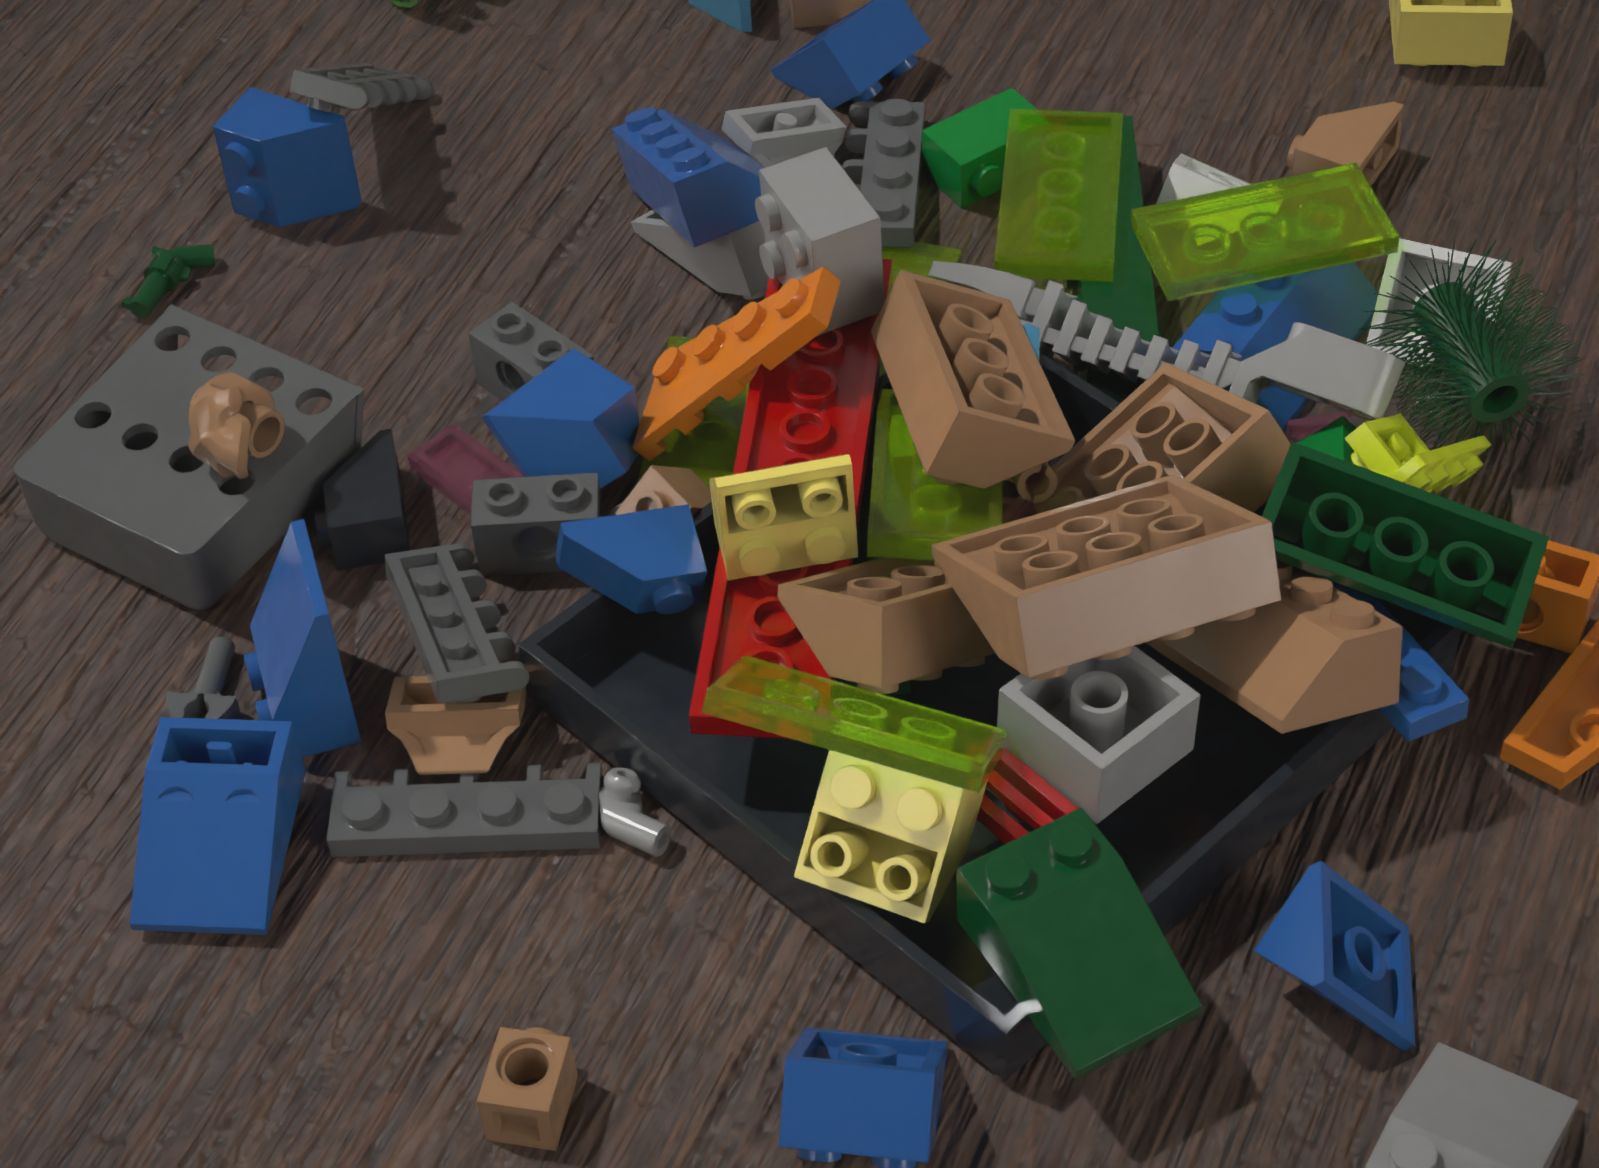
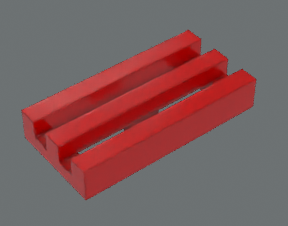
[960,737,1078,844]

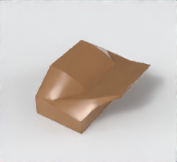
[385,676,527,775]

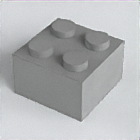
[755,147,884,335]
[996,646,1200,824]

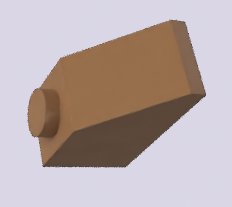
[1287,102,1404,213]

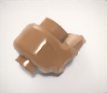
[188,372,285,480]

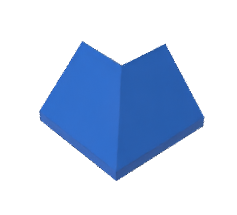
[481,349,640,489]
[1254,861,1415,1051]

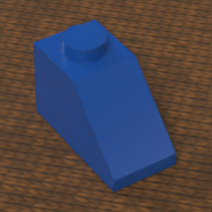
[556,504,707,614]

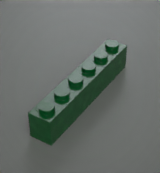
[1054,116,1159,394]

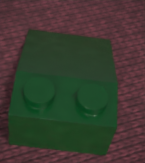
[957,807,1202,1080]

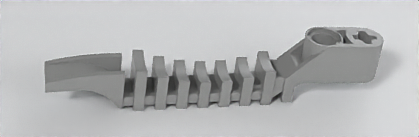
[928,261,1405,421]

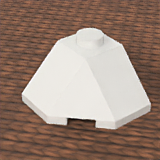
[1366,237,1513,367]

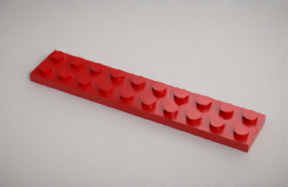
[689,259,893,741]

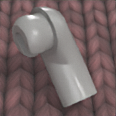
[599,768,672,857]

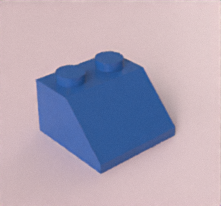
[771,0,931,109]
[213,87,362,227]
[779,1027,948,1168]

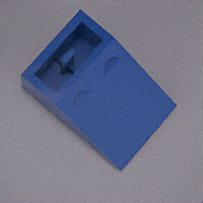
[130,717,306,935]

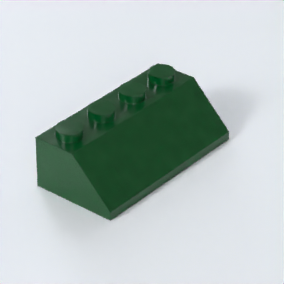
[1262,441,1549,649]

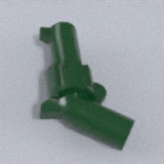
[122,244,215,319]

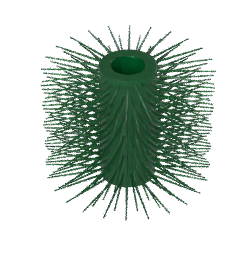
[1358,238,1585,459]

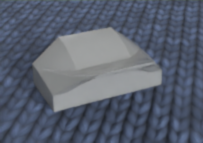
[722,98,847,168]

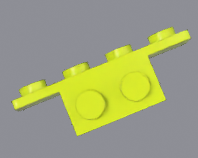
[1345,414,1491,493]

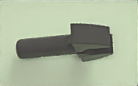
[166,637,241,720]

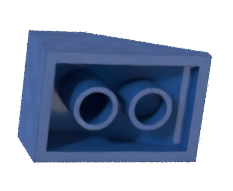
[244,519,361,758]

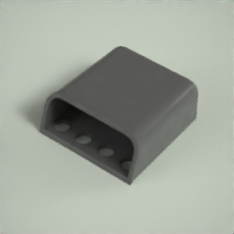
[14,304,364,610]

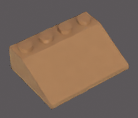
[984,363,1291,529]
[931,475,1281,680]

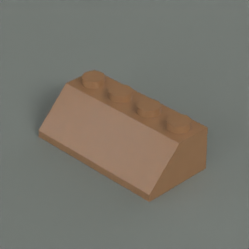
[871,270,1075,489]
[778,544,995,694]
[1145,560,1402,734]

